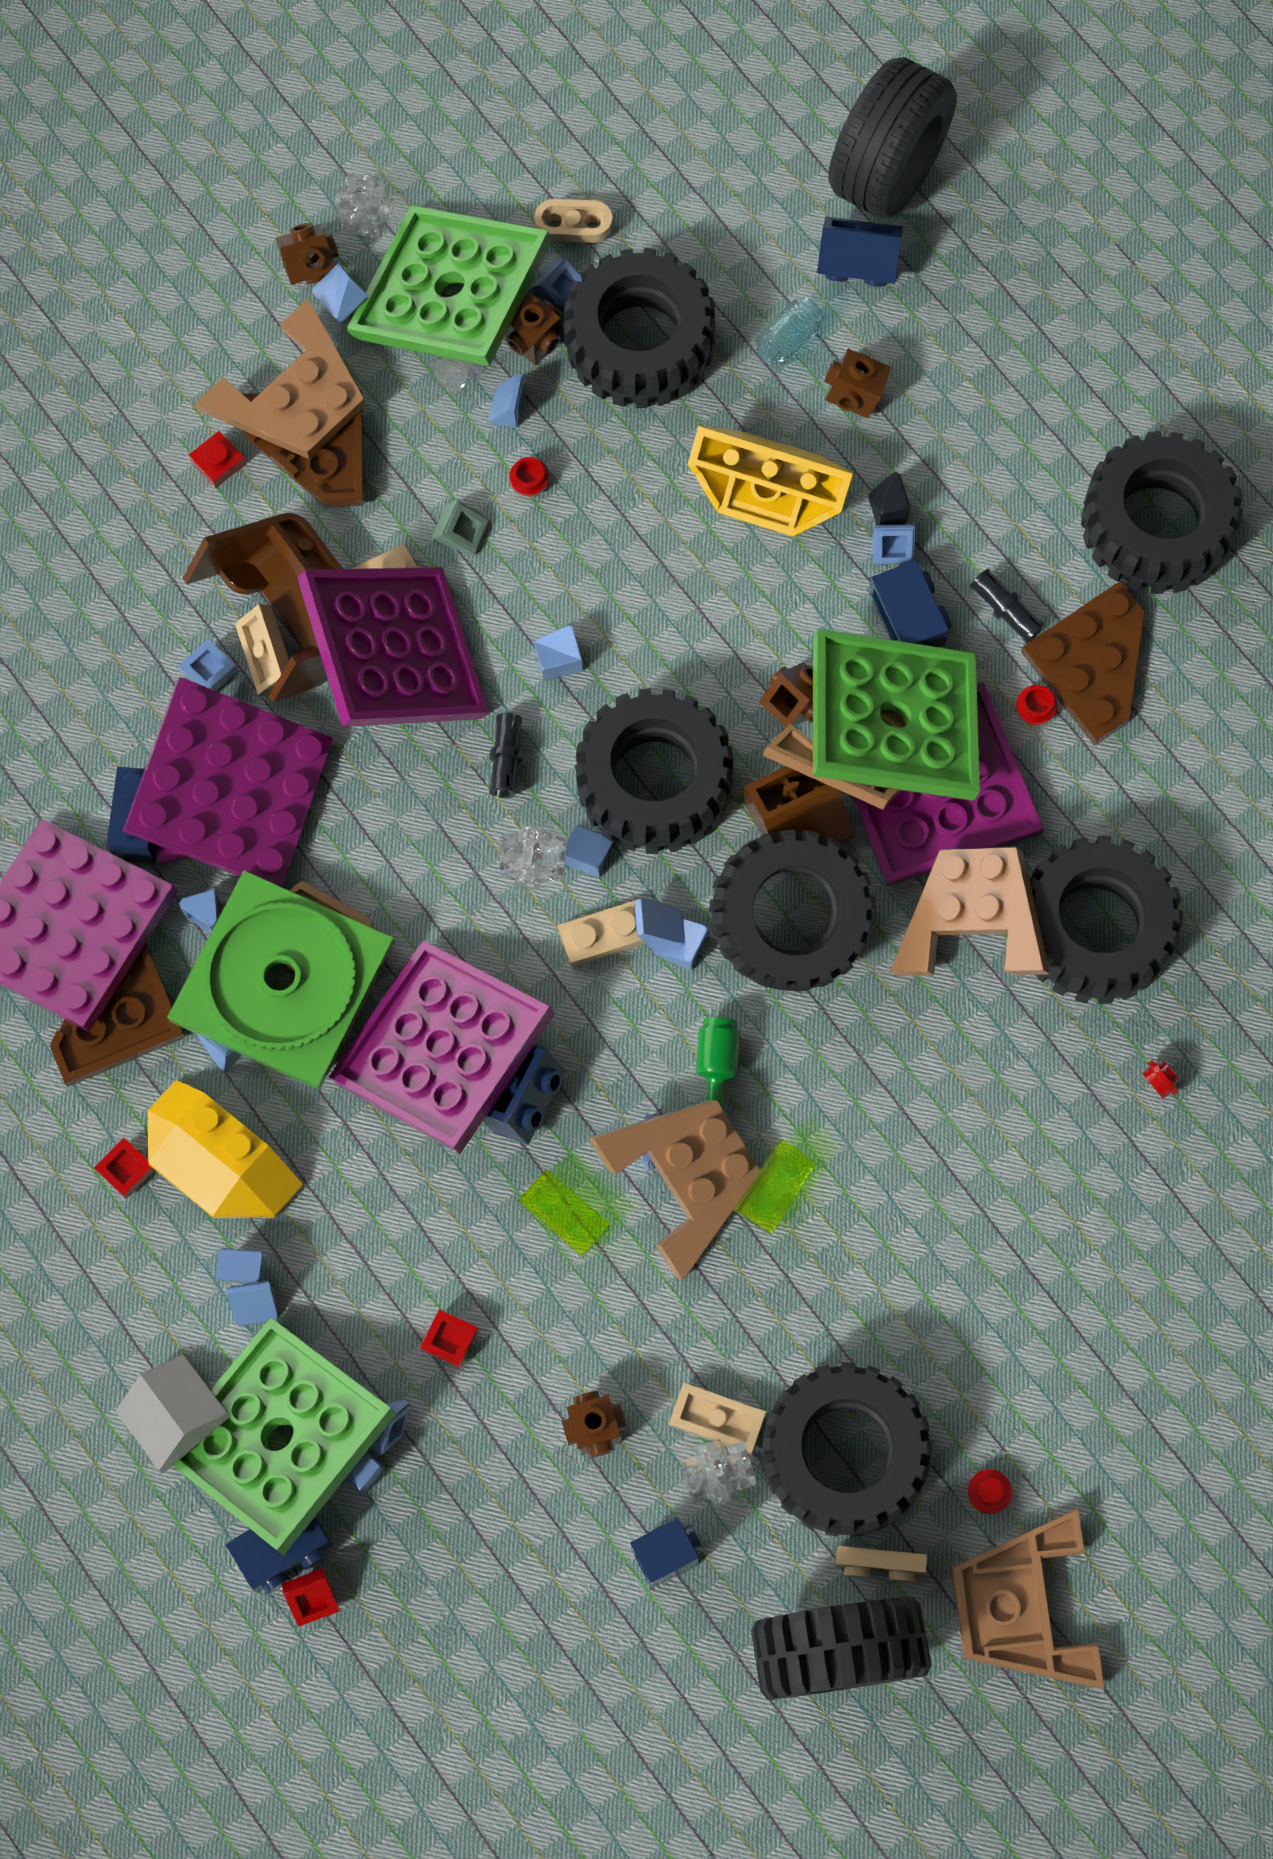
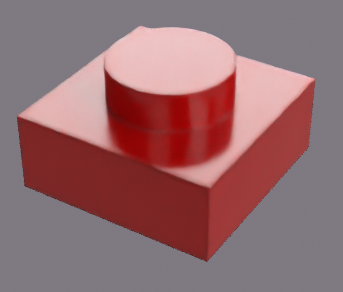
[188,431,246,488]
[94,1137,155,1199]
[420,1309,479,1369]
[282,1568,340,1627]

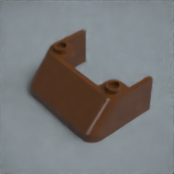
[182,513,343,702]

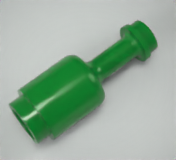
[696,1017,741,1108]

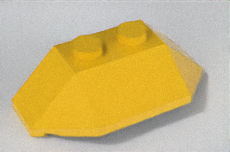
[688,425,853,537]
[147,1080,303,1218]

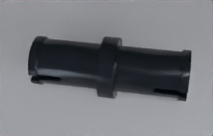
[969,568,1045,644]
[489,713,523,799]

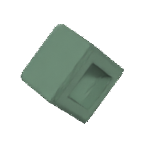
[431,500,490,555]

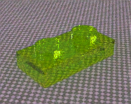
[733,1139,817,1235]
[518,1169,611,1259]

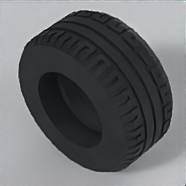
[828,57,957,218]

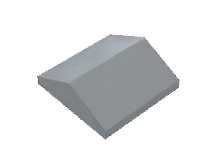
[115,1354,231,1474]

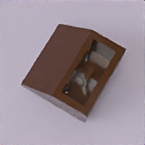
[744,766,855,843]

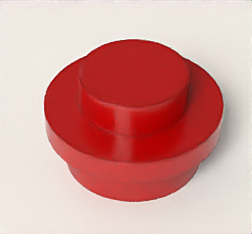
[509,457,549,497]
[1016,685,1057,725]
[1142,1060,1180,1099]
[967,1469,1012,1514]

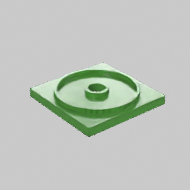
[347,205,552,367]
[813,628,980,801]
[167,871,395,1090]
[172,1317,396,1556]

